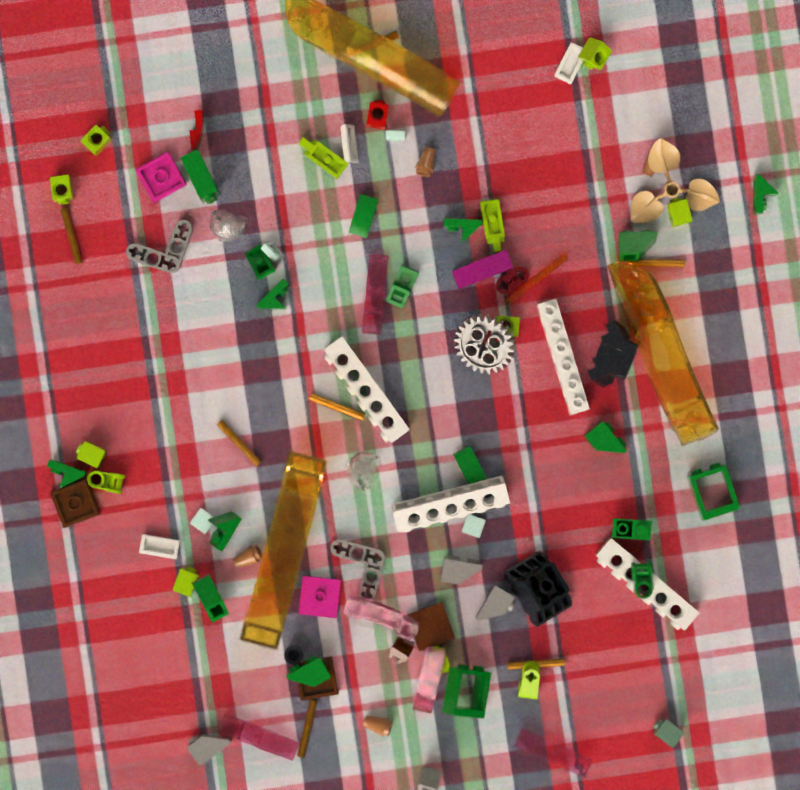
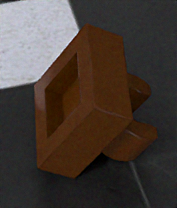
[389,637,414,664]

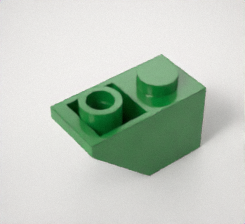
[617,230,658,262]
[584,421,627,453]
[612,518,652,540]
[192,574,229,623]
[286,655,331,687]

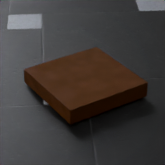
[50,479,100,528]
[406,602,455,651]
[294,656,339,701]

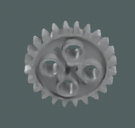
[454,313,516,374]

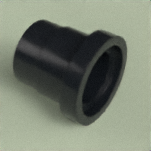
[284,645,303,665]

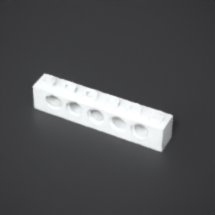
[536,299,590,415]
[323,337,410,443]
[391,476,510,533]
[595,537,699,630]

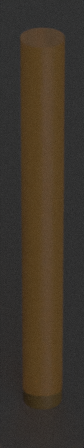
[504,253,568,306]

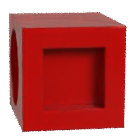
[366,100,389,130]

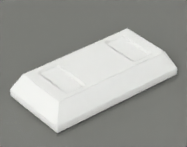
[554,42,583,84]
[340,124,359,163]
[139,534,180,559]

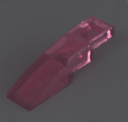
[362,254,388,335]
[413,647,446,713]
[218,713,300,761]

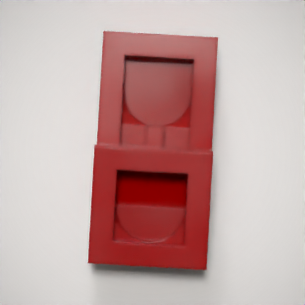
[189,110,204,151]

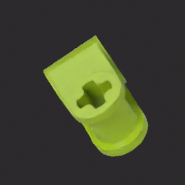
[87,471,126,494]
[518,661,540,700]

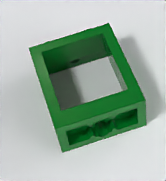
[180,149,220,204]
[687,462,740,521]
[442,664,491,718]

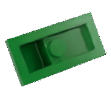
[753,175,778,215]
[443,218,482,244]
[244,244,275,281]
[256,279,289,310]
[47,459,88,488]
[208,511,242,552]

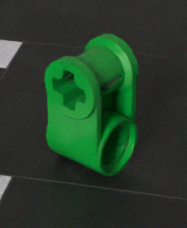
[631,561,653,599]

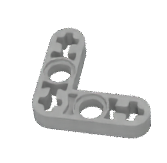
[126,220,193,274]
[331,539,385,604]

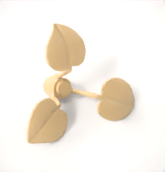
[630,138,720,223]

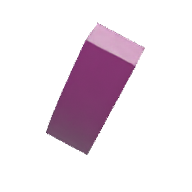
[452,250,513,289]

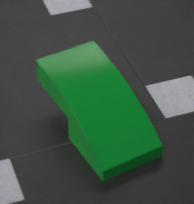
[348,193,379,238]
[386,264,419,309]
[453,445,487,484]

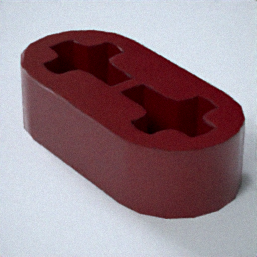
[495,267,529,294]

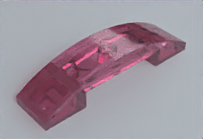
[342,596,421,642]
[514,729,593,778]

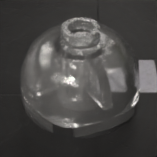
[209,210,249,243]
[345,452,381,491]

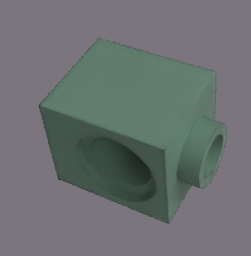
[653,717,684,748]

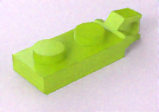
[299,137,349,180]
[480,199,505,254]

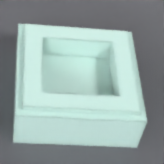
[386,131,405,141]
[261,241,284,262]
[190,508,214,534]
[461,514,486,538]

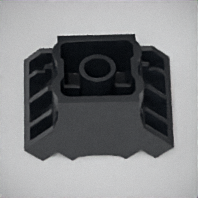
[588,320,639,388]
[504,551,572,627]

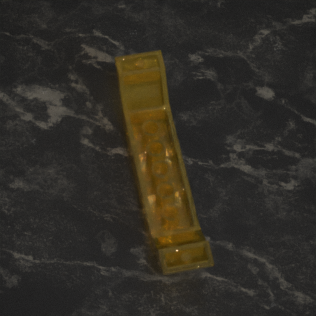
[239,451,327,650]

